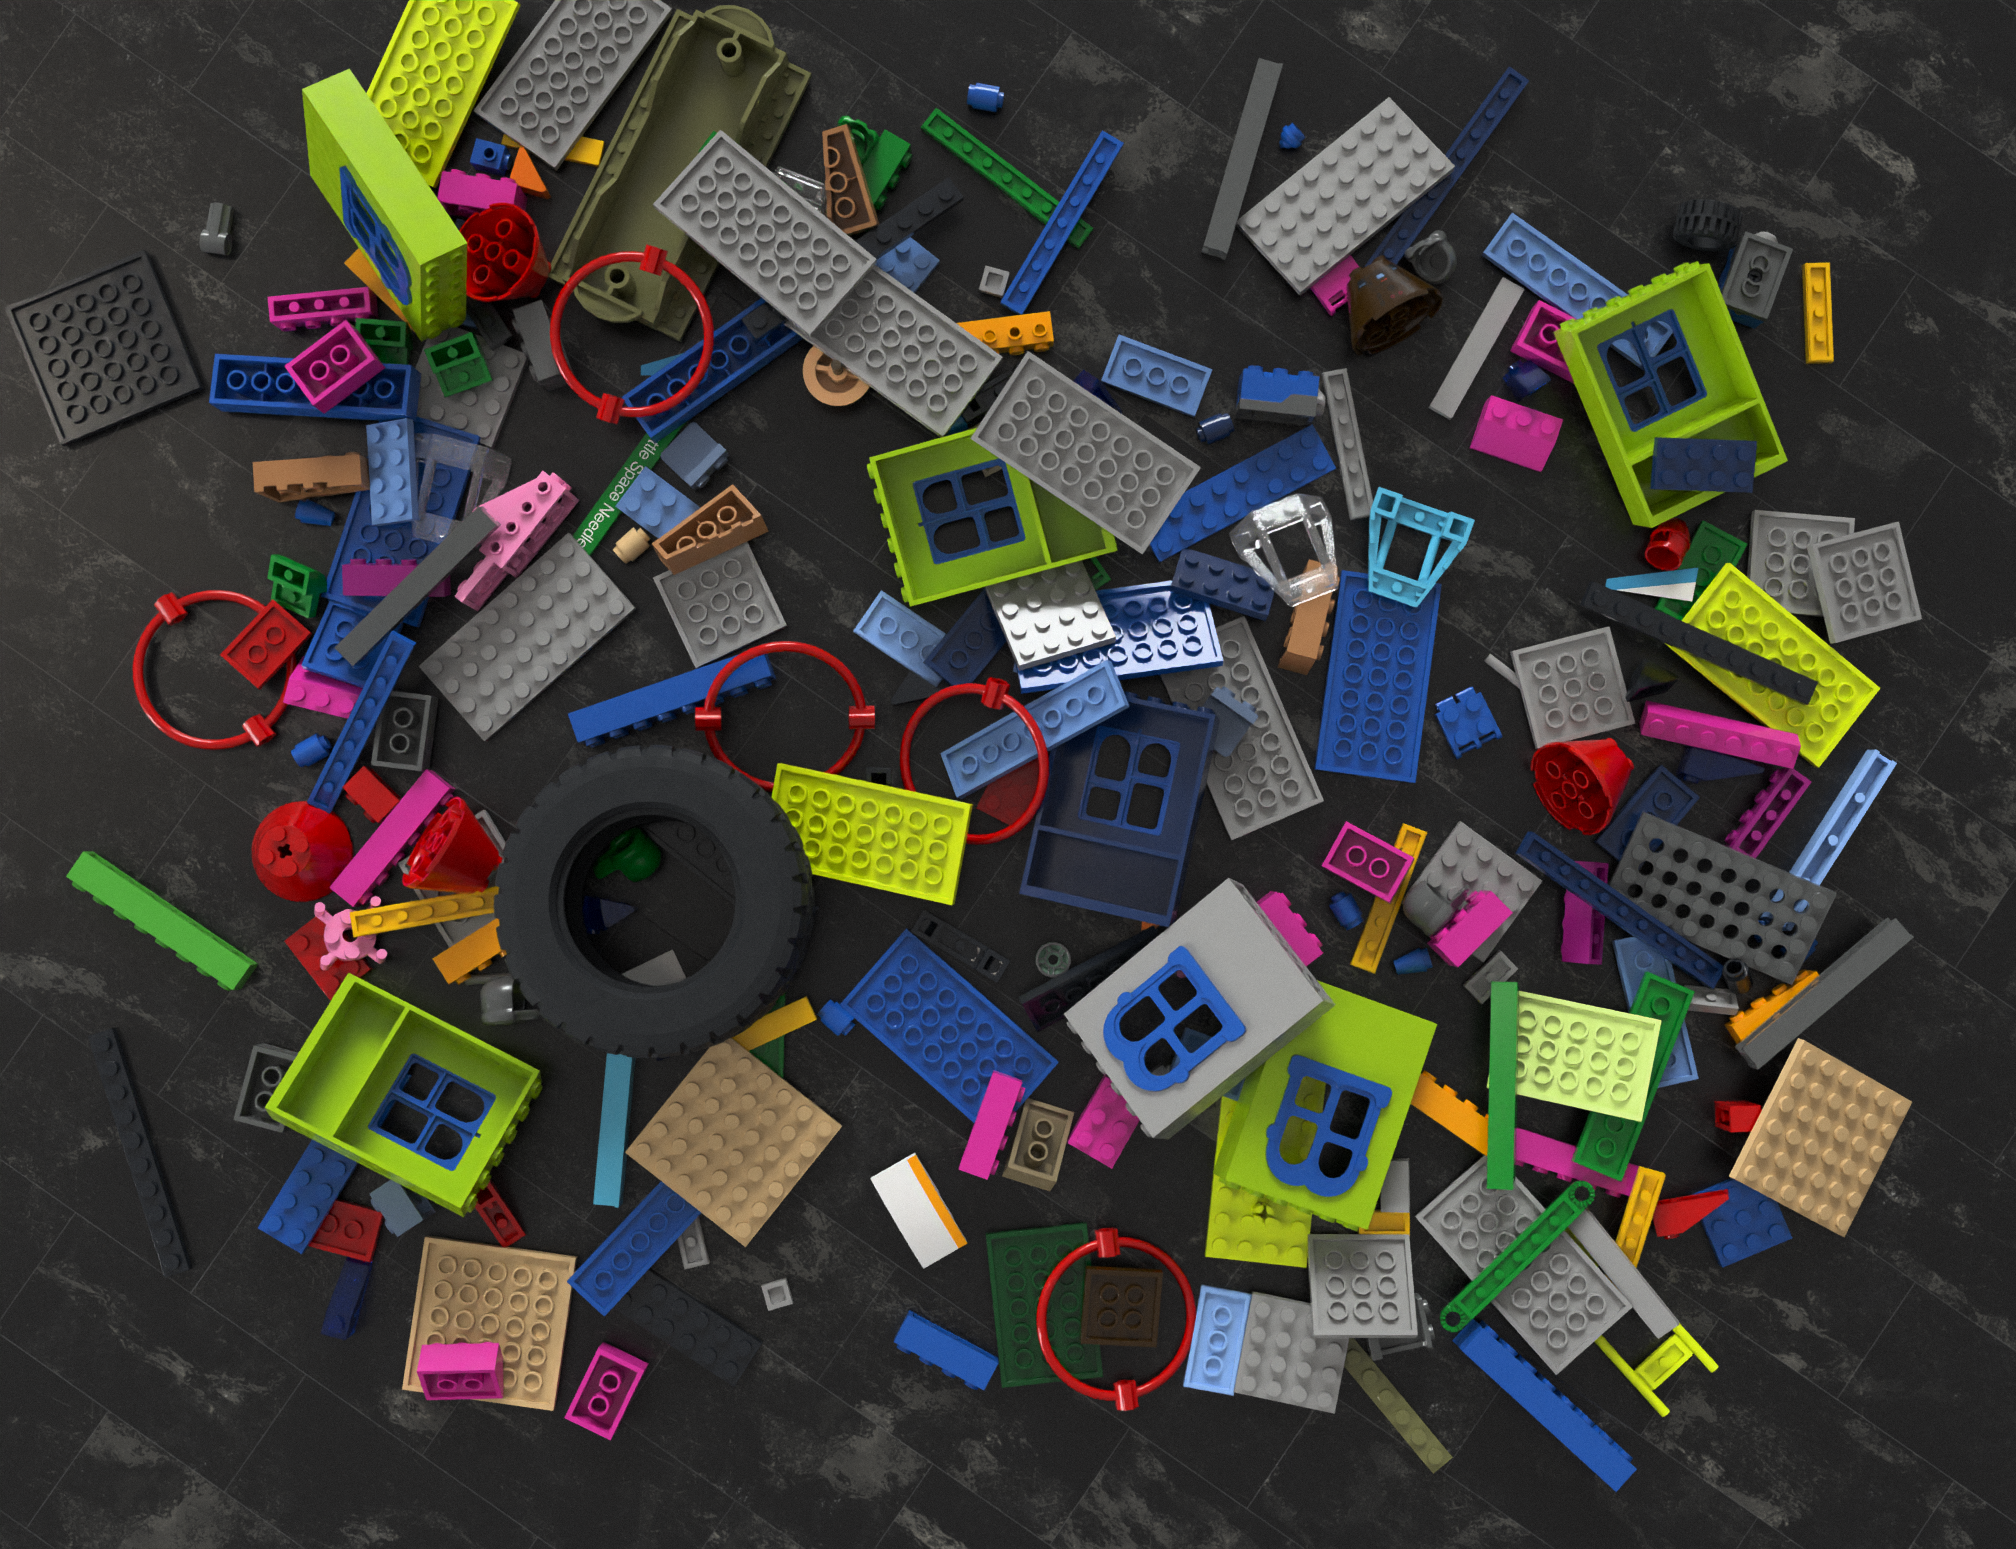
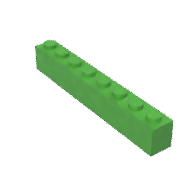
[66,851,258,991]

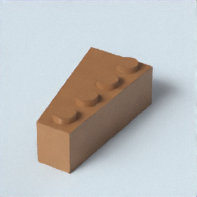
[822,124,879,236]
[253,452,370,503]
[652,484,769,575]
[1278,559,1340,675]

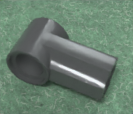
[199,202,234,256]

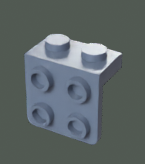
[660,422,730,491]
[1202,686,1259,757]

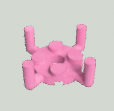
[314,896,387,970]

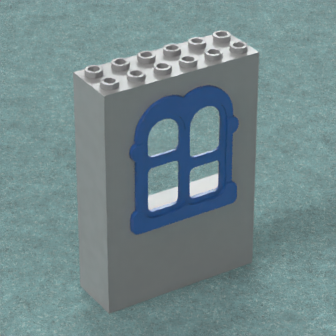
[1064,878,1336,1139]

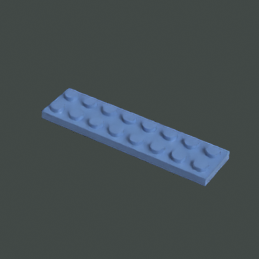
[1482,213,1673,371]
[940,660,1130,799]

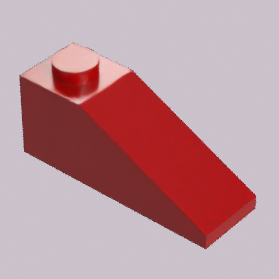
[475,1179,526,1247]
[1653,1189,1729,1239]

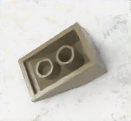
[1002,1098,1074,1191]

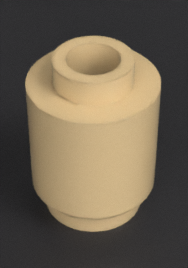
[613,527,651,564]

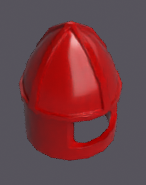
[1645,518,1690,571]

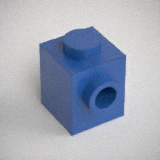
[470,138,512,177]

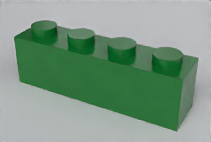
[857,130,913,236]

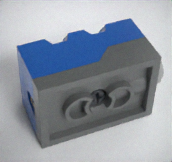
[1718,231,1793,329]
[1235,365,1325,426]

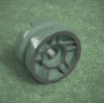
[1036,942,1071,978]

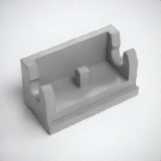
[1381,1158,1410,1213]

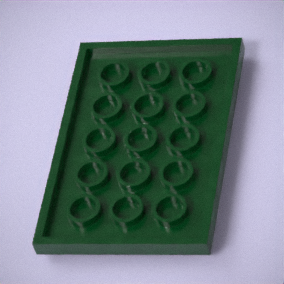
[986,1222,1103,1388]

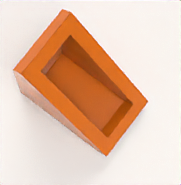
[510,147,551,199]

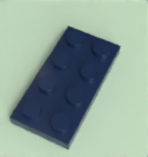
[1650,437,1757,493]
[1169,548,1278,621]
[923,588,1007,695]
[1594,765,1700,871]

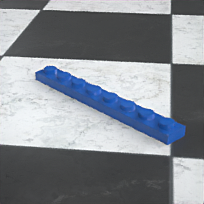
[1000,130,1124,315]
[307,631,416,814]

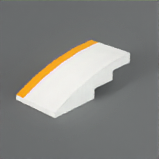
[871,1153,967,1269]

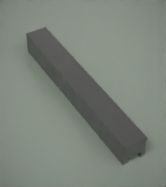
[1202,58,1283,260]
[334,506,501,666]
[1735,918,1914,1069]

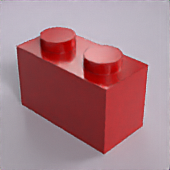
[342,766,402,823]
[1714,1100,1762,1132]

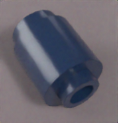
[1195,413,1235,446]

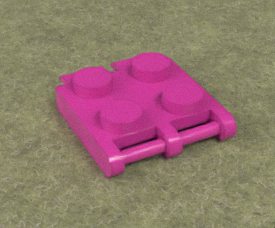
[1310,255,1359,316]

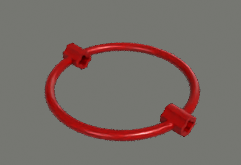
[550,244,714,424]
[133,590,297,750]
[695,641,875,792]
[900,677,1049,845]
[1036,1228,1196,1411]

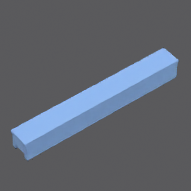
[1760,749,1897,931]

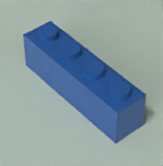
[894,1310,999,1390]

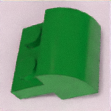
[355,318,413,365]
[424,332,493,398]
[267,554,327,618]

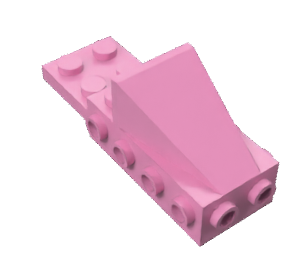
[455,471,579,611]

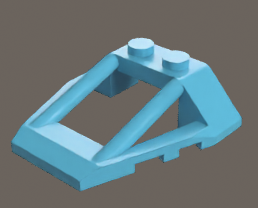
[1368,487,1475,608]

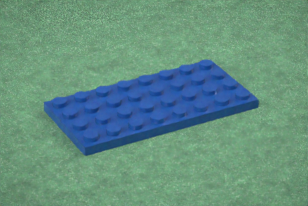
[321,416,480,628]
[1314,570,1442,783]
[1015,581,1223,694]
[840,928,1059,1123]

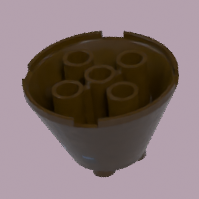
[1346,255,1444,355]

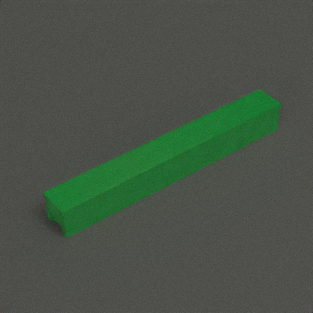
[1487,981,1519,1190]

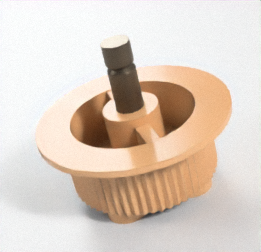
[803,346,870,406]

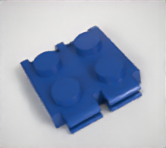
[1434,686,1502,759]

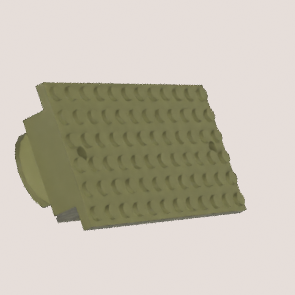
[548,5,812,342]

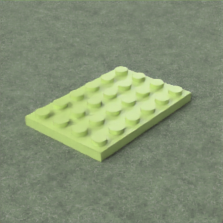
[1487,991,1662,1122]

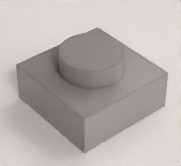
[979,266,1010,298]
[761,1277,793,1311]

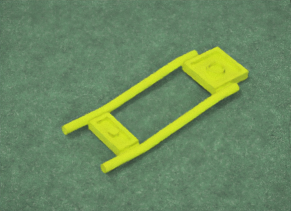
[1564,1227,1719,1417]

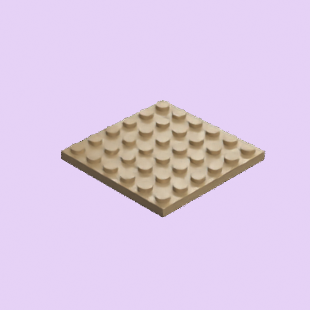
[625,1038,842,1247]
[1729,1038,1912,1237]
[402,1235,578,1411]

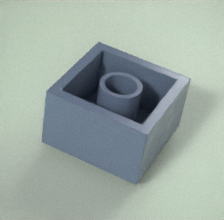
[370,1180,435,1237]

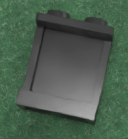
[1365,1293,1435,1361]

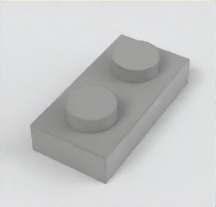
[1463,950,1518,1004]
[1684,985,1739,1016]

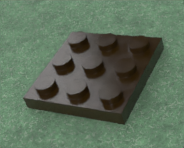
[1080,1266,1163,1347]

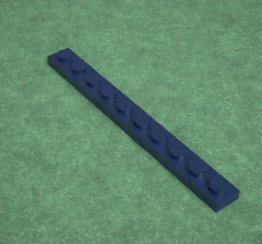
[1364,66,1529,268]
[1515,832,1724,989]

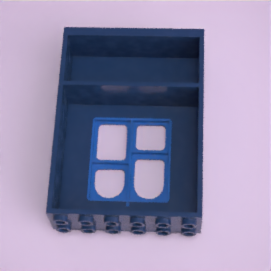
[1019,691,1220,927]

